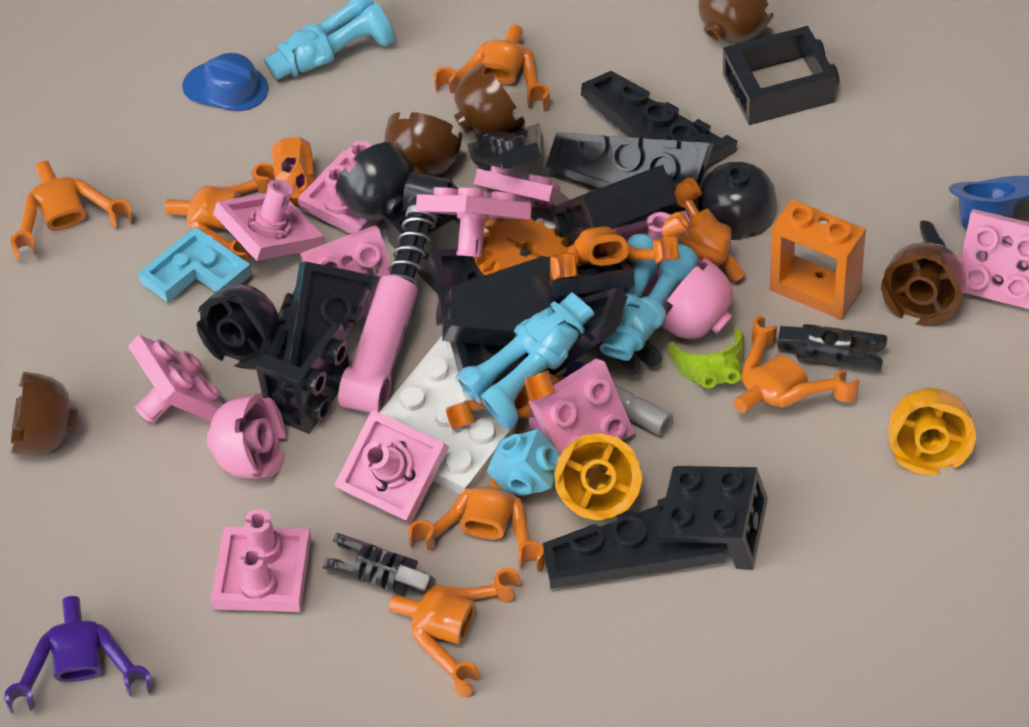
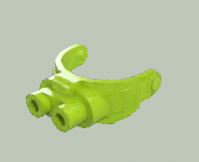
[667,329,744,389]

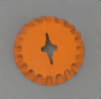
[474,217,568,286]

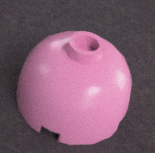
[661,257,733,340]
[207,393,286,479]

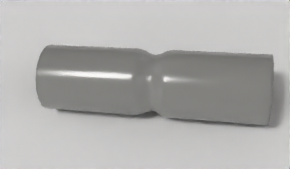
[614,384,673,436]

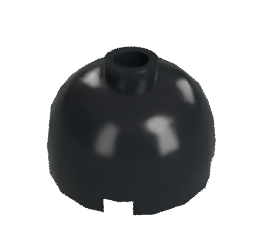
[335,142,415,221]
[698,161,777,240]
[196,284,279,368]

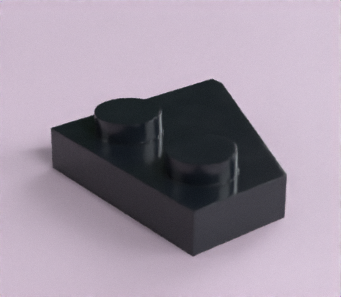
[541,287,628,375]

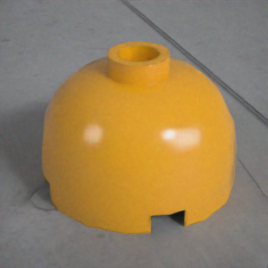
[887,387,976,475]
[554,433,642,521]

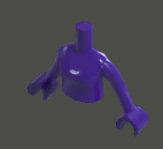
[4,596,153,714]

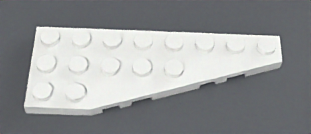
[379,217,573,494]

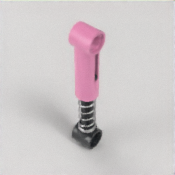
[338,172,454,413]

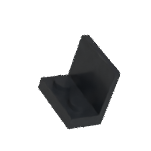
[256,322,349,434]
[657,466,768,569]

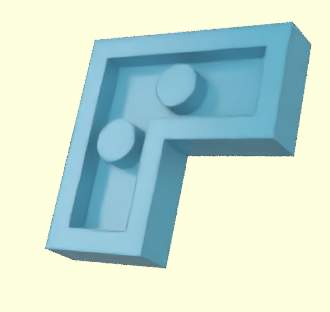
[138,227,252,303]

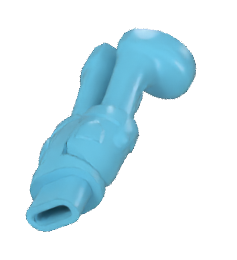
[264,0,395,80]
[600,234,699,361]
[455,293,595,430]

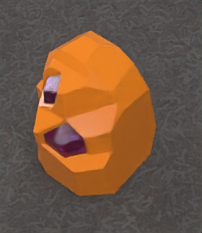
[272,137,315,206]

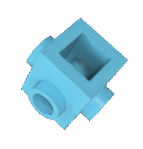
[486,429,560,497]

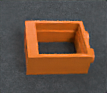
[770,199,866,320]

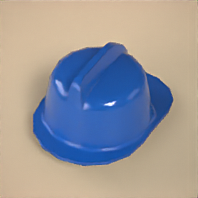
[182,52,269,111]
[949,176,1029,229]

